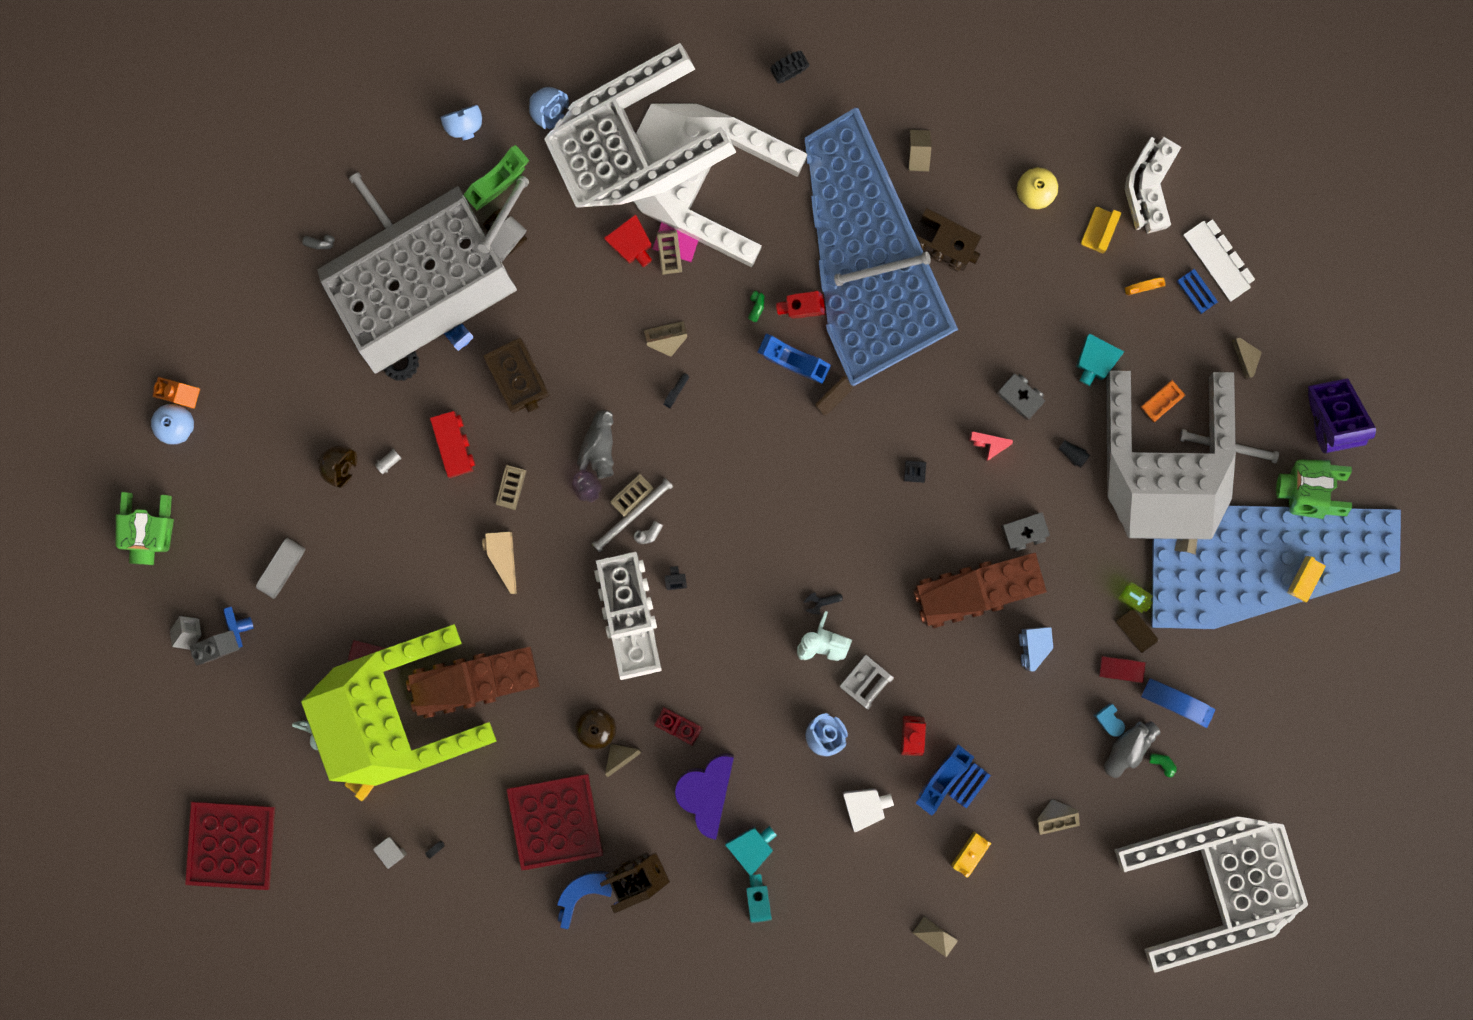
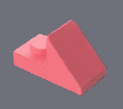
[969,432,1013,461]

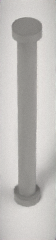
[349,172,393,228]
[477,176,529,253]
[834,252,931,286]
[1179,429,1279,464]
[592,478,673,552]

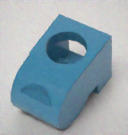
[1094,703,1125,736]

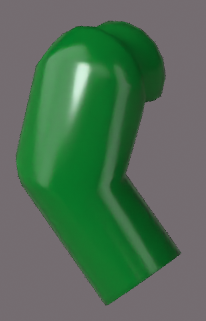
[748,291,765,322]
[1149,753,1177,777]

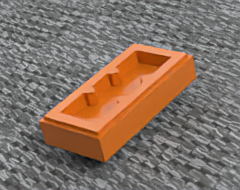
[1140,380,1186,423]

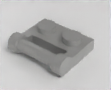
[839,655,894,710]

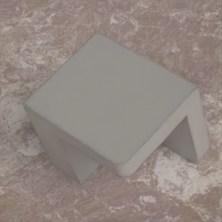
[170,616,201,649]
[373,837,407,869]

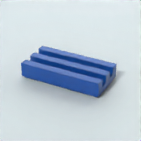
[1177,269,1218,314]
[949,763,991,809]

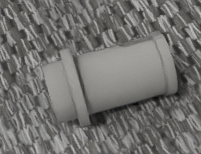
[375,449,402,474]

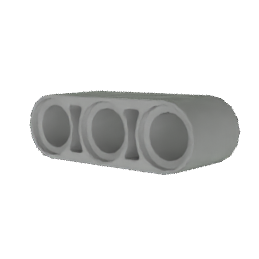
[491,216,527,262]
[256,538,305,599]

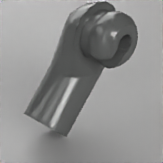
[303,235,335,250]

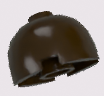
[318,446,357,488]
[575,708,617,750]

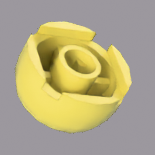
[1016,167,1058,209]

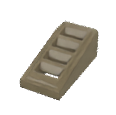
[656,229,682,275]
[496,465,527,510]
[610,474,654,517]

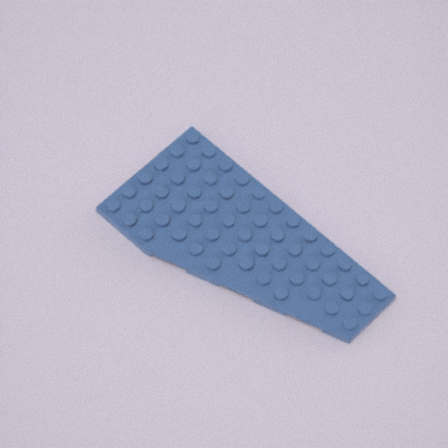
[805,108,958,386]
[1151,506,1401,629]

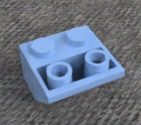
[1019,627,1053,671]

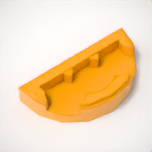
[1125,277,1166,295]

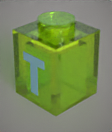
[1118,582,1153,613]

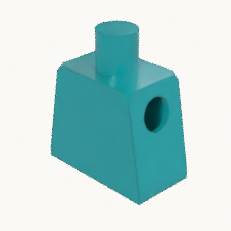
[1076,334,1124,386]
[726,826,777,876]
[746,874,772,923]

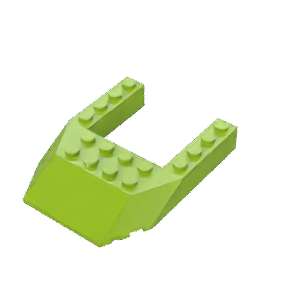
[301,624,497,786]

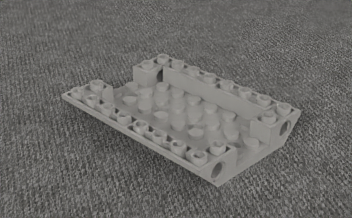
[317,186,517,374]

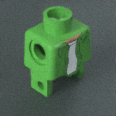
[1276,460,1352,519]
[115,492,174,565]

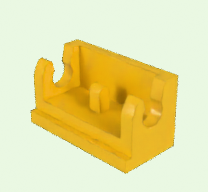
[951,832,991,878]

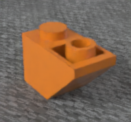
[152,377,200,408]

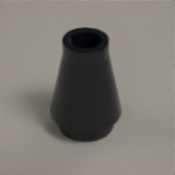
[1058,440,1090,468]

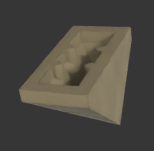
[644,321,687,357]
[1232,338,1262,379]
[605,744,642,777]
[1037,799,1080,835]
[912,916,958,957]

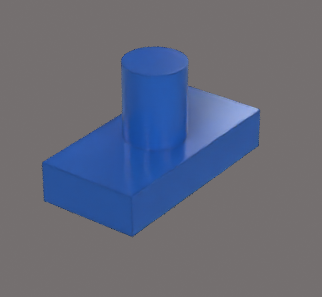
[223,607,254,648]

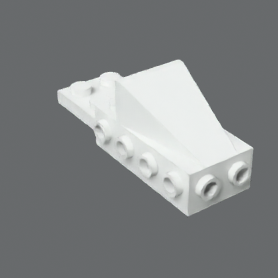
[594,552,662,680]

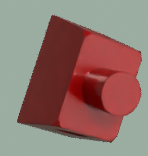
[604,215,652,267]
[776,291,826,319]
[901,716,926,756]

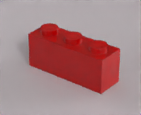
[430,411,475,478]

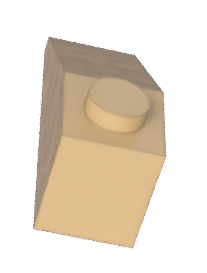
[482,532,517,594]

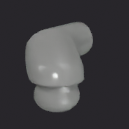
[634,521,663,544]

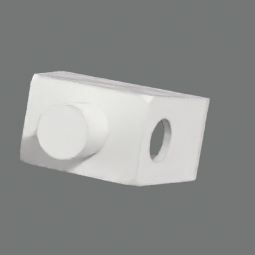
[843,788,894,832]

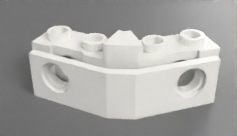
[1125,137,1181,234]

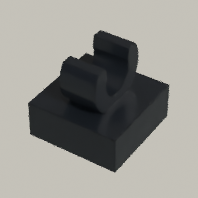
[904,461,926,483]
[665,566,687,590]

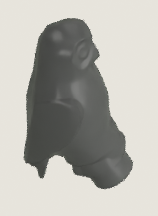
[576,409,614,479]
[1104,721,1161,778]

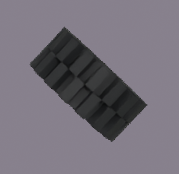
[770,50,810,84]
[383,351,419,381]

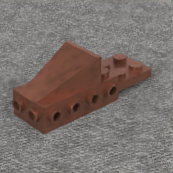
[913,553,1047,628]
[406,646,540,719]

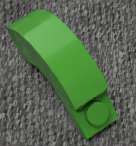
[464,145,529,210]

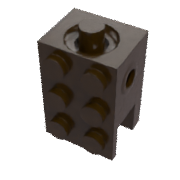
[916,208,982,272]
[483,338,550,414]
[600,852,670,914]

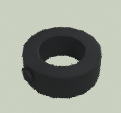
[425,840,445,859]

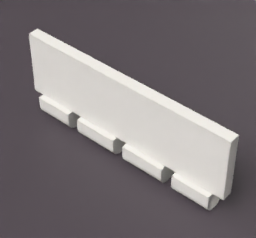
[1183,219,1255,302]

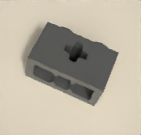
[996,374,1045,420]
[1001,513,1050,551]
[189,630,240,666]

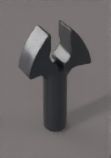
[663,373,689,409]
[803,592,843,614]

